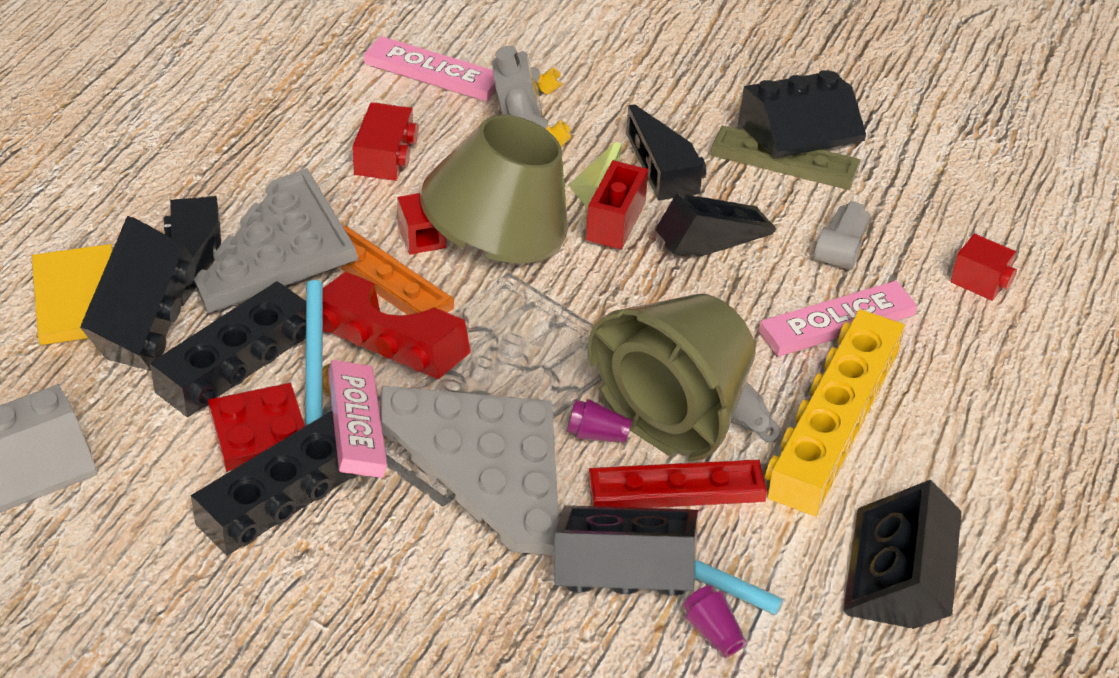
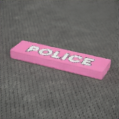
[364,36,496,101]
[759,280,917,357]
[328,360,387,478]

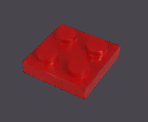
[208,382,305,472]

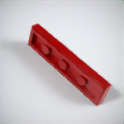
[588,459,767,508]

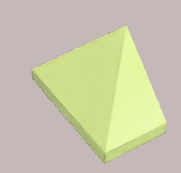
[568,142,622,208]

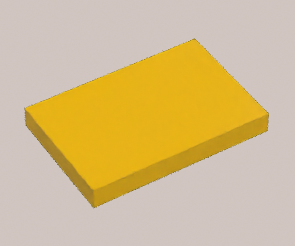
[32,244,112,345]

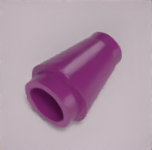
[567,398,632,444]
[683,585,747,657]

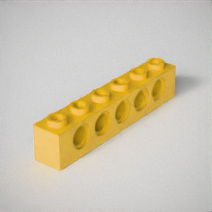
[765,309,905,517]

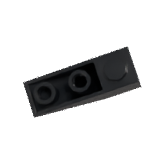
[163,196,222,306]

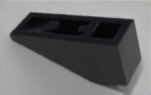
[626,104,706,201]
[655,193,777,256]

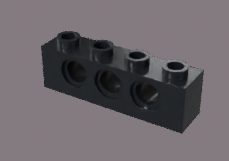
[150,281,306,418]
[191,410,358,556]

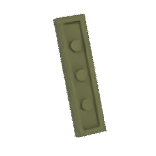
[711,125,860,190]

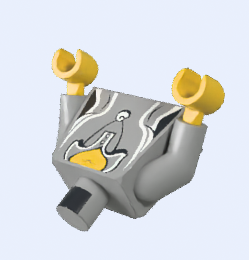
[492,46,572,146]

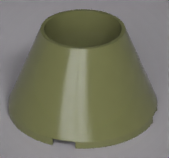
[420,115,568,263]
[588,294,756,461]

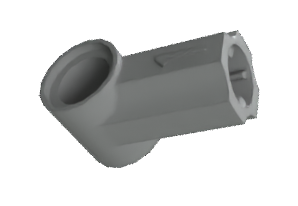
[814,201,871,270]

